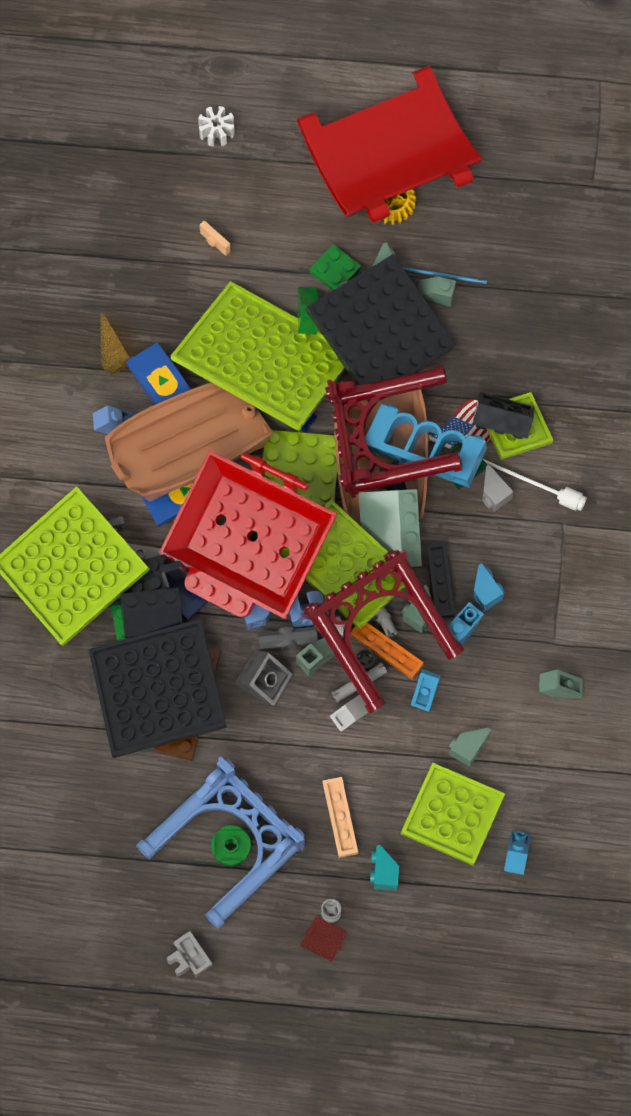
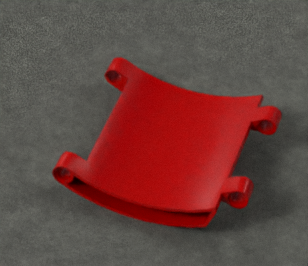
[297,66,482,223]

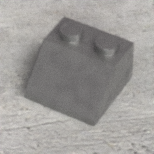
[235,650,293,706]

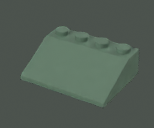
[358,489,422,567]

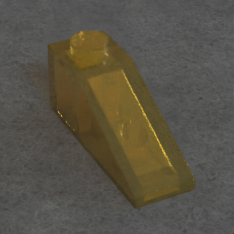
[100,313,130,375]

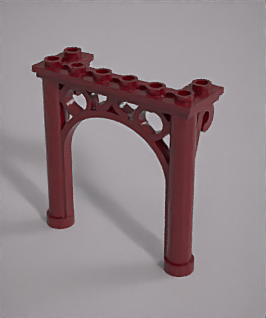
[325,365,463,498]
[300,549,465,713]

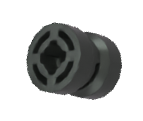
[356,649,375,671]

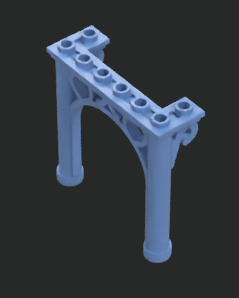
[136,756,305,929]

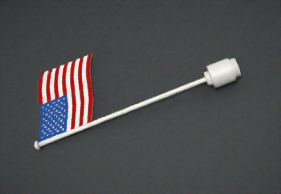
[428,399,587,511]

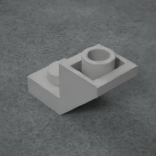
[330,695,368,732]

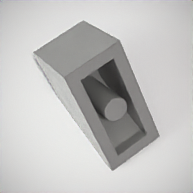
[483,465,513,512]

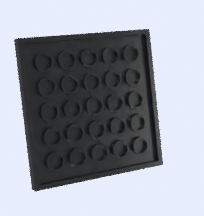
[305,254,456,402]
[88,619,227,758]

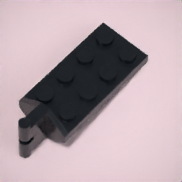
[107,554,189,608]

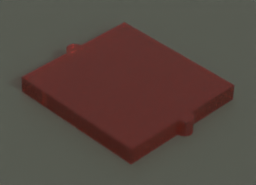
[300,917,347,962]

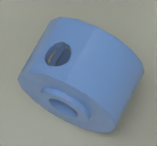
[289,591,329,628]

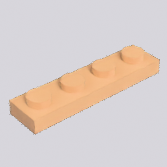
[322,777,358,858]

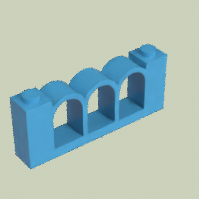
[365,404,487,488]

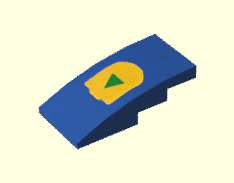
[126,343,191,405]
[141,483,193,527]

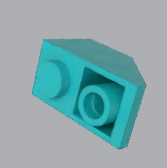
[370,845,399,891]

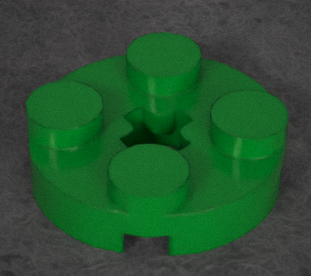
[211,826,251,866]

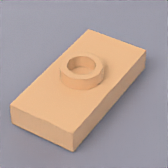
[200,221,231,256]

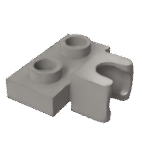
[166,931,212,977]

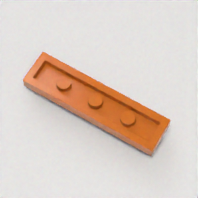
[350,623,424,679]

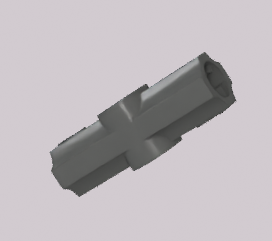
[258,627,318,651]

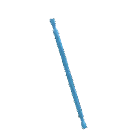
[403,267,487,284]

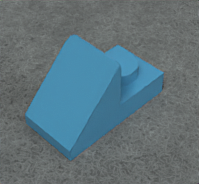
[411,669,441,712]

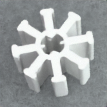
[198,106,234,147]

